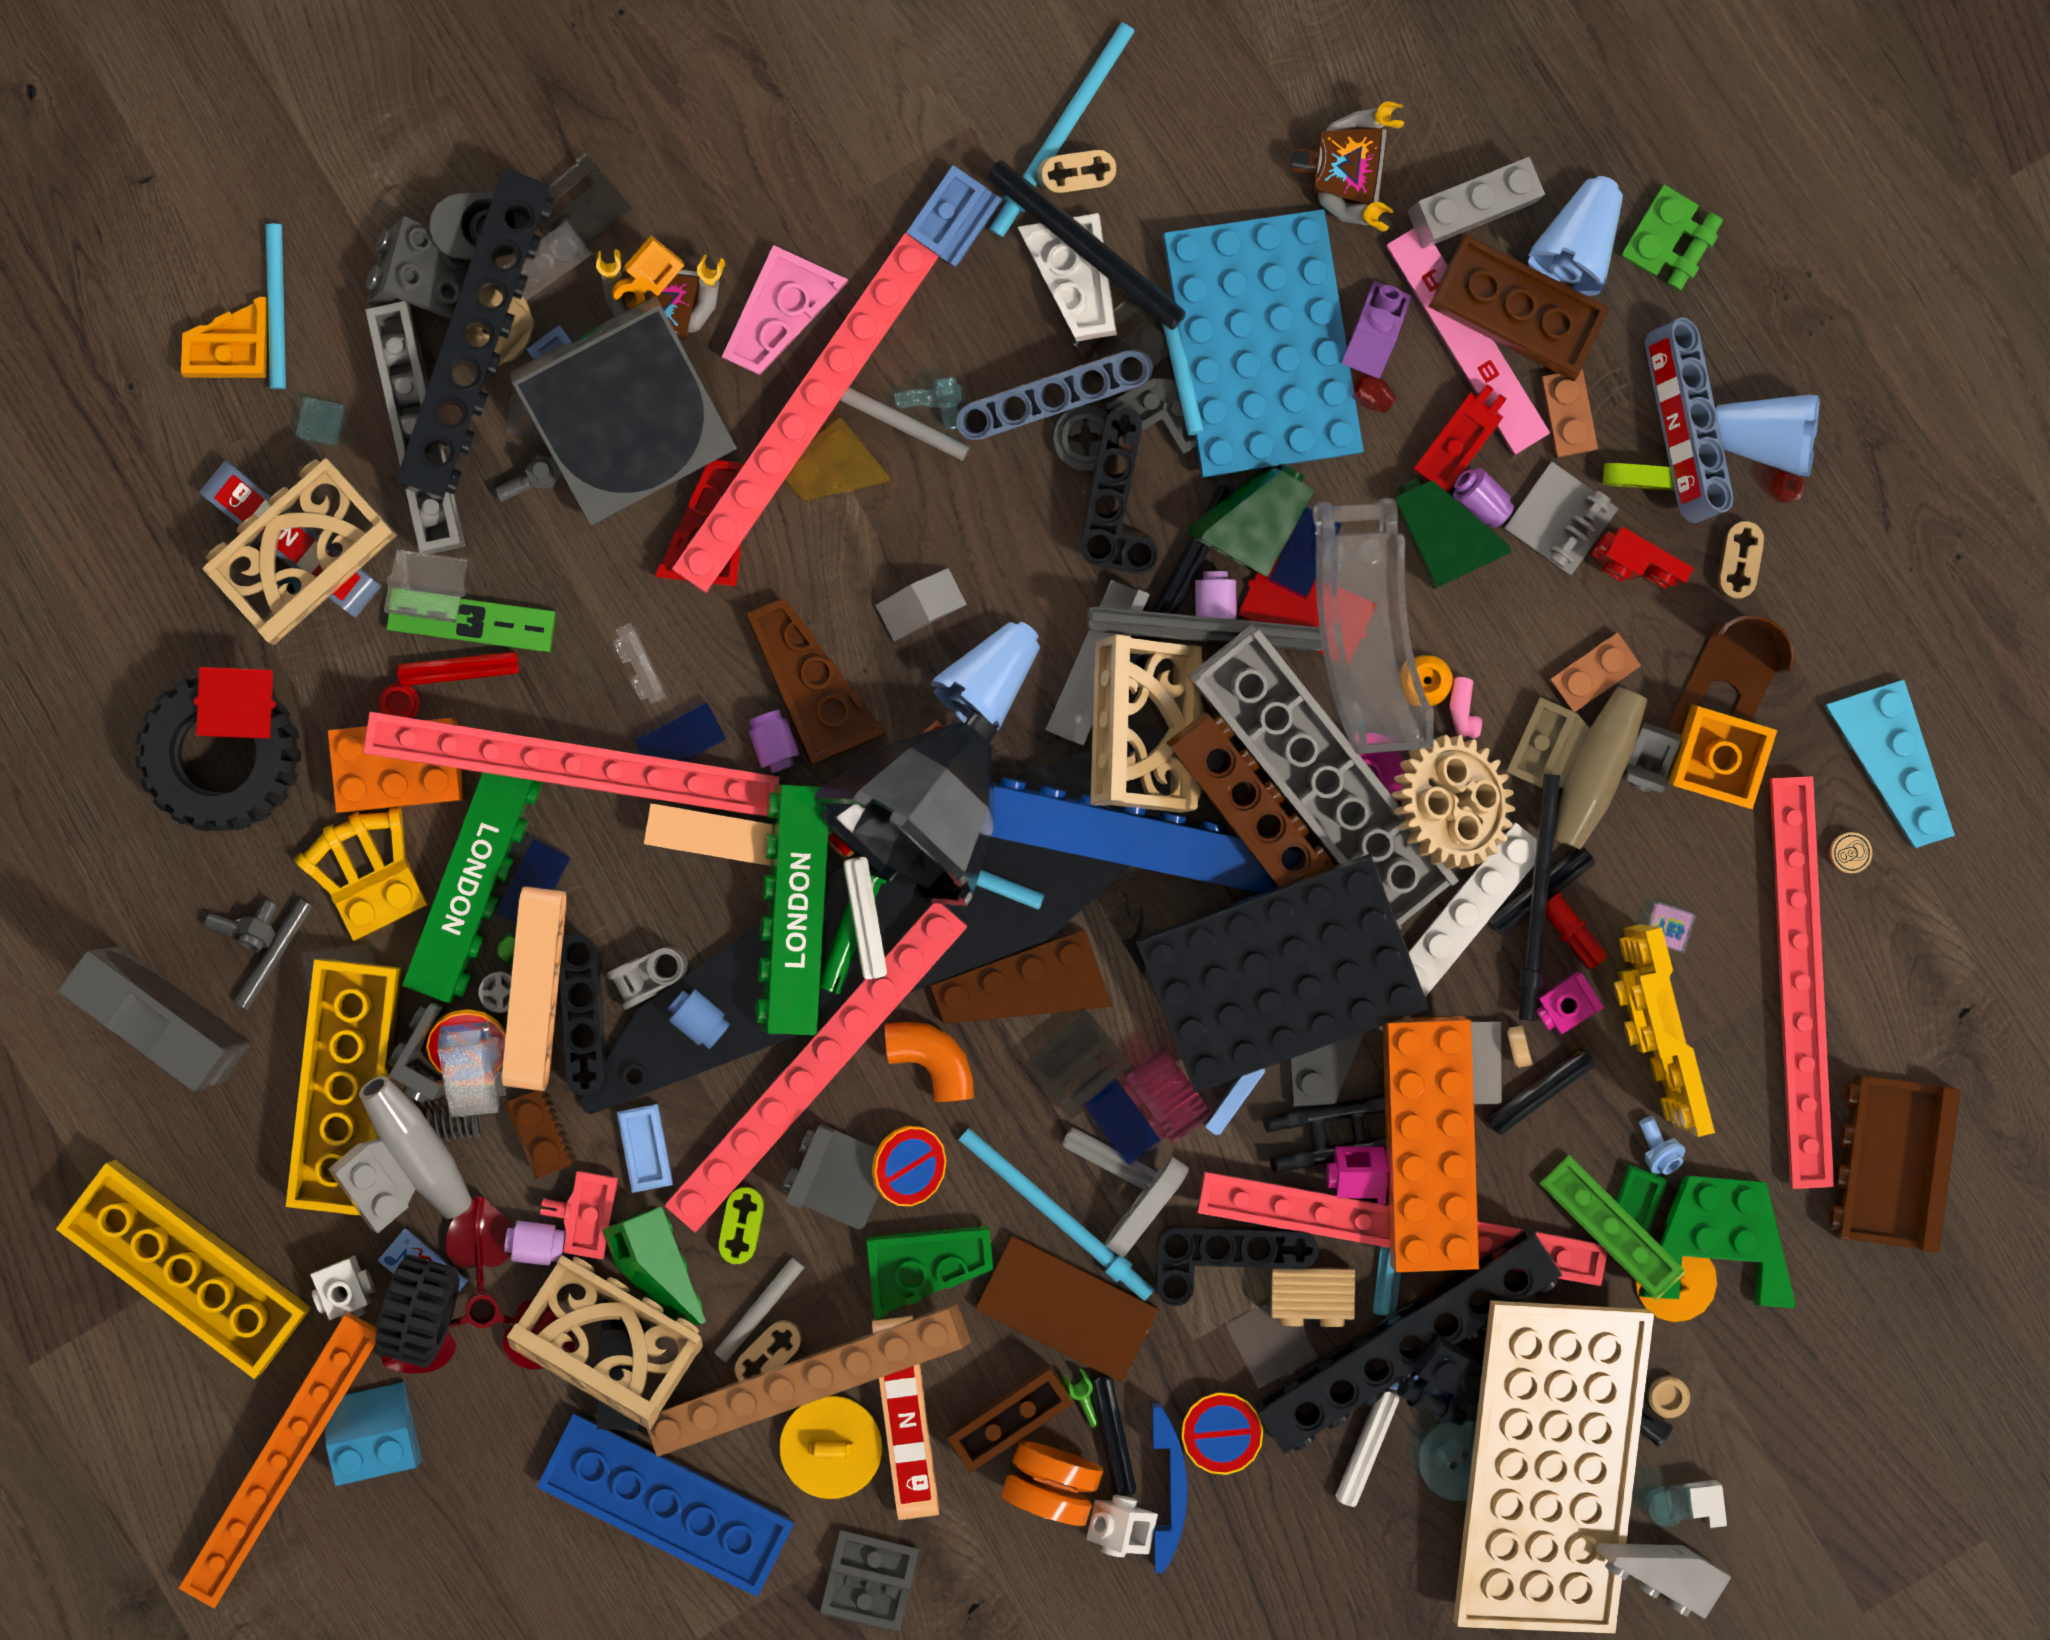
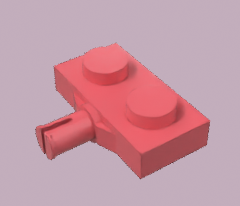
[540,1170,619,1260]

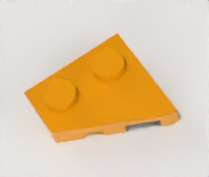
[181,297,268,378]

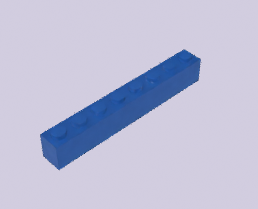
[991,777,1301,893]

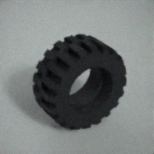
[135,675,301,831]

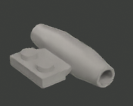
[328,1076,472,1233]

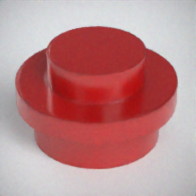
[379,683,420,719]

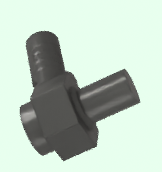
[494,455,563,502]
[205,900,277,953]

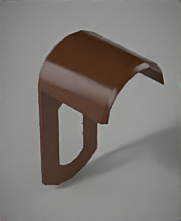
[1665,615,1795,763]

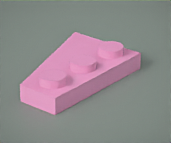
[722,245,849,376]

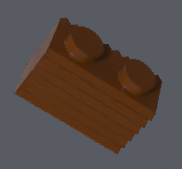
[504,1088,576,1180]

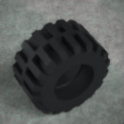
[375,1254,459,1368]

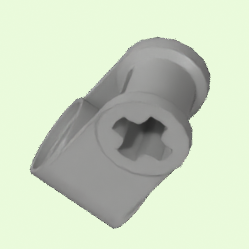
[606,946,688,1010]

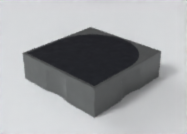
[509,296,737,526]
[57,946,253,1092]

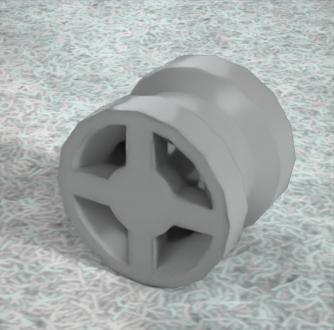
[478,971,512,1013]

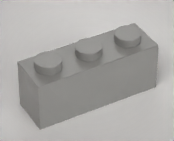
[1407,156,1546,249]

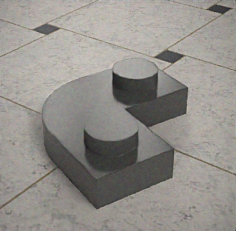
[1105,378,1197,455]

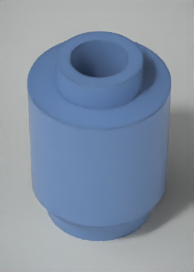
[668,989,730,1049]

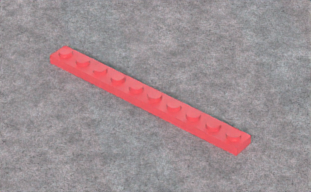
[672,233,939,594]
[363,712,780,818]
[1769,776,1834,1189]
[664,903,968,1233]
[1197,1171,1607,1286]

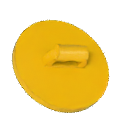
[780,1395,883,1499]

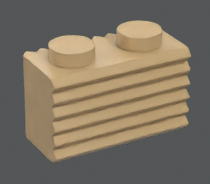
[1270,1266,1355,1327]

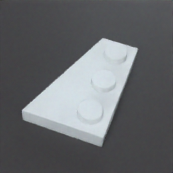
[1018,213,1117,342]

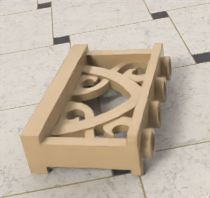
[202,458,397,645]
[1090,635,1204,813]
[507,1255,703,1430]

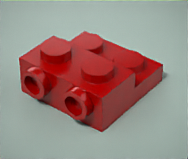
[1590,526,1694,589]

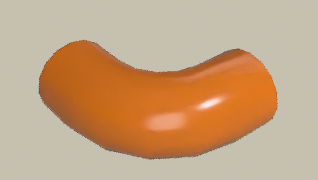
[885,1022,975,1102]

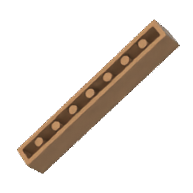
[647,1303,971,1457]

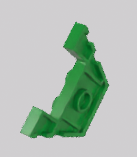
[1639,1176,1795,1308]

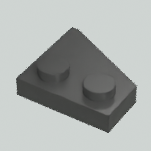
[1290,1032,1365,1106]

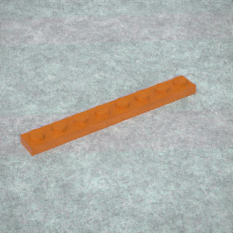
[178,1311,377,1609]

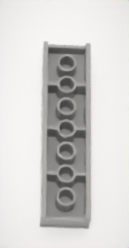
[1187,624,1459,929]

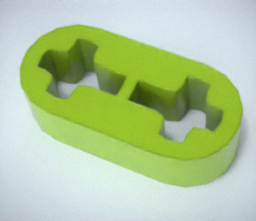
[1603,463,1675,491]
[719,1186,764,1264]

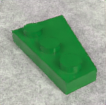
[867,1226,993,1320]

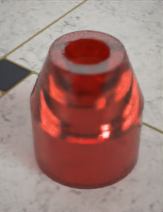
[1352,373,1396,413]
[1770,471,1806,504]

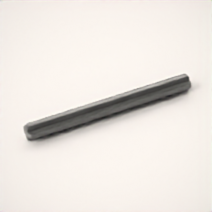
[1086,607,1325,652]

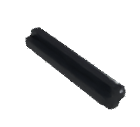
[1489,847,1595,935]
[1487,1049,1595,1135]
[1091,1375,1136,1496]

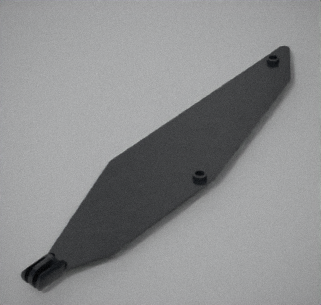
[581,728,1244,1114]

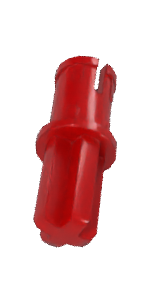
[1546,892,1607,969]

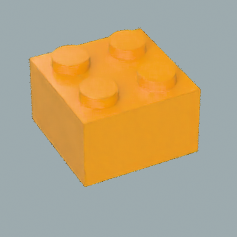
[1667,704,1777,809]

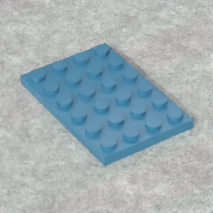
[1162,209,1364,478]

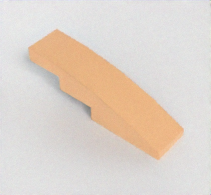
[644,803,773,866]

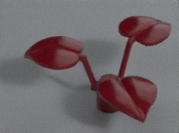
[382,1196,575,1374]

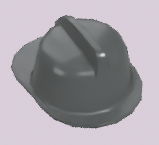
[429,192,529,260]

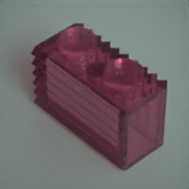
[1123,1047,1213,1144]

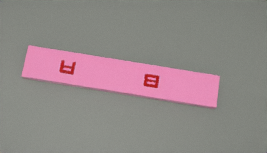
[1386,228,1550,455]

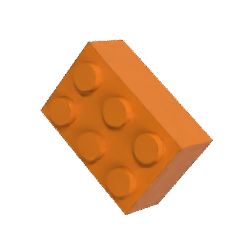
[328,718,466,813]

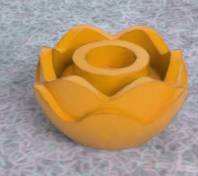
[1401,655,1453,706]

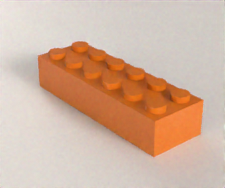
[1383,1016,1479,1272]

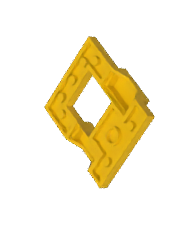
[1613,924,1715,1137]

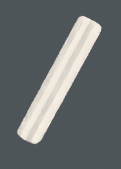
[843,857,887,979]
[1336,1389,1399,1507]

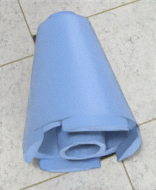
[1528,176,1623,296]
[1716,394,1820,476]
[931,622,1040,730]

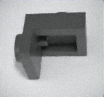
[1624,722,1681,793]

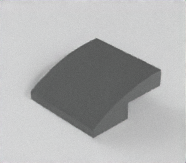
[820,1530,920,1633]

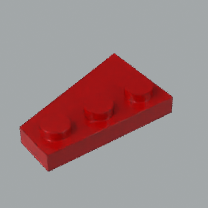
[654,460,745,587]

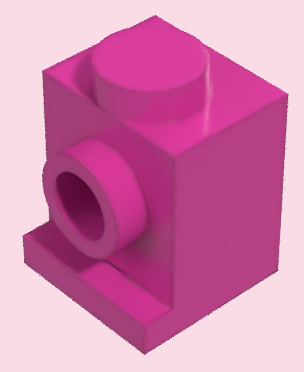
[1536,972,1604,1034]
[1326,1146,1389,1205]

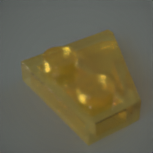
[786,417,891,502]

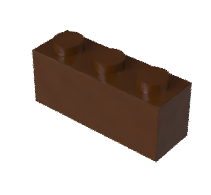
[947,1364,1074,1473]

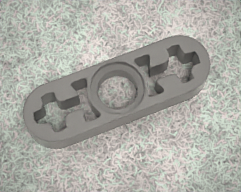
[1105,1156,1189,1257]

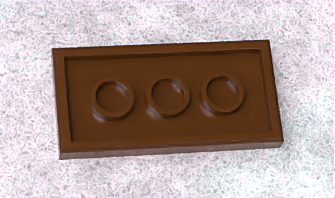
[1428,233,1610,381]
[975,1235,1159,1383]

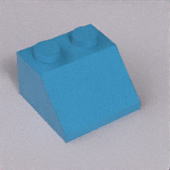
[325,1381,422,1486]

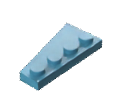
[1823,680,1955,848]

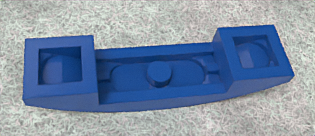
[1152,1402,1187,1573]

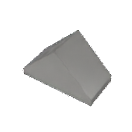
[875,568,967,642]

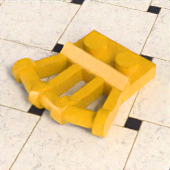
[293,807,429,941]

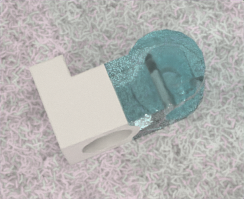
[1644,1480,1727,1528]

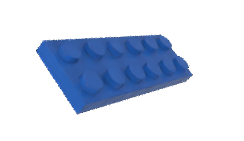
[537,1412,795,1597]

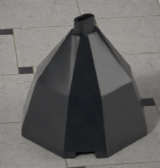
[814,711,998,906]

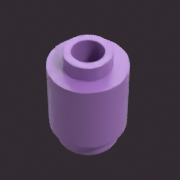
[1453,468,1514,528]
[748,710,800,773]

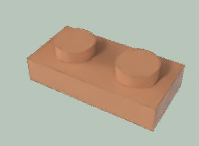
[1541,369,1598,458]
[1549,632,1641,712]

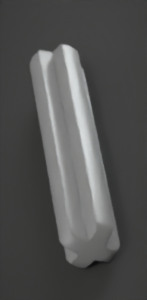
[1062,1127,1157,1190]

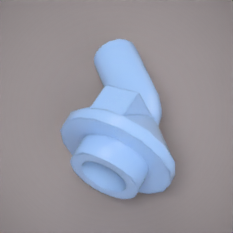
[1639,1116,1685,1175]

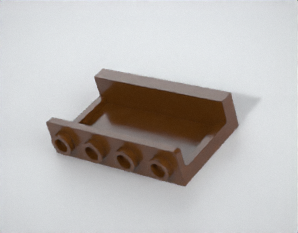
[1829,1074,1961,1253]

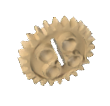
[1392,735,1515,869]

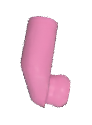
[1449,677,1482,739]

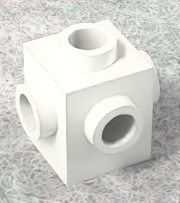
[311,1255,375,1320]
[1086,1494,1158,1557]

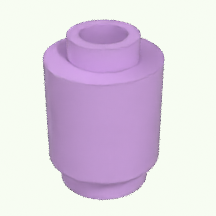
[1195,571,1237,619]
[504,1220,566,1266]

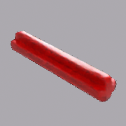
[397,652,519,686]

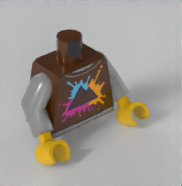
[1290,101,1404,232]
[596,249,725,340]

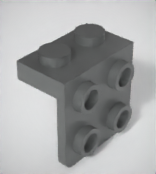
[366,216,472,320]
[388,1002,450,1103]
[782,1123,879,1229]

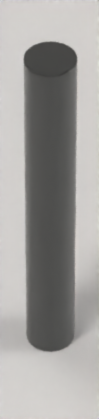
[234,897,313,1010]

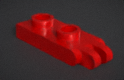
[1414,384,1507,492]

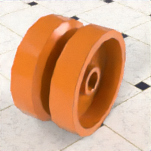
[1000,1440,1104,1526]

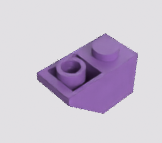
[1341,280,1412,379]

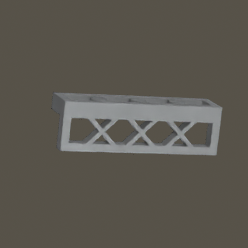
[1045,580,1150,747]

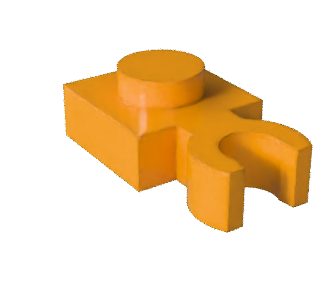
[611,236,684,309]

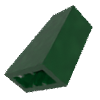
[1187,465,1315,577]
[1392,478,1512,589]

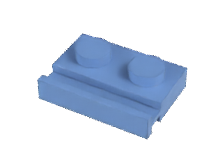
[906,165,1002,268]

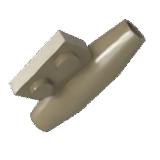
[1506,686,1648,850]

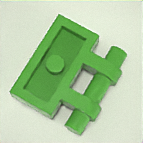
[1620,184,1723,291]

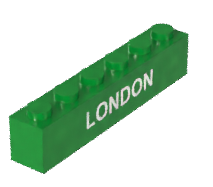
[402,773,543,1003]
[755,785,828,1036]

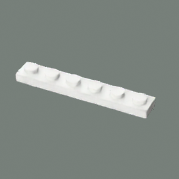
[1377,822,1537,1032]

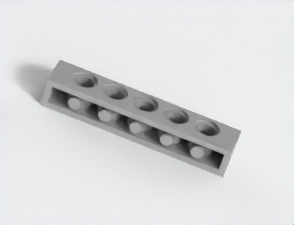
[365,301,466,555]

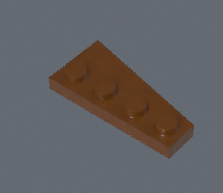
[745,598,887,766]
[930,930,1112,1024]

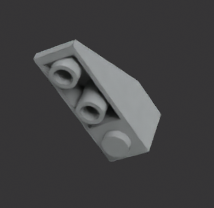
[1595,1543,1731,1619]

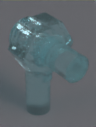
[895,377,965,430]

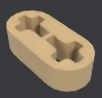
[1037,150,1116,193]
[1717,521,1764,599]
[735,1320,802,1381]

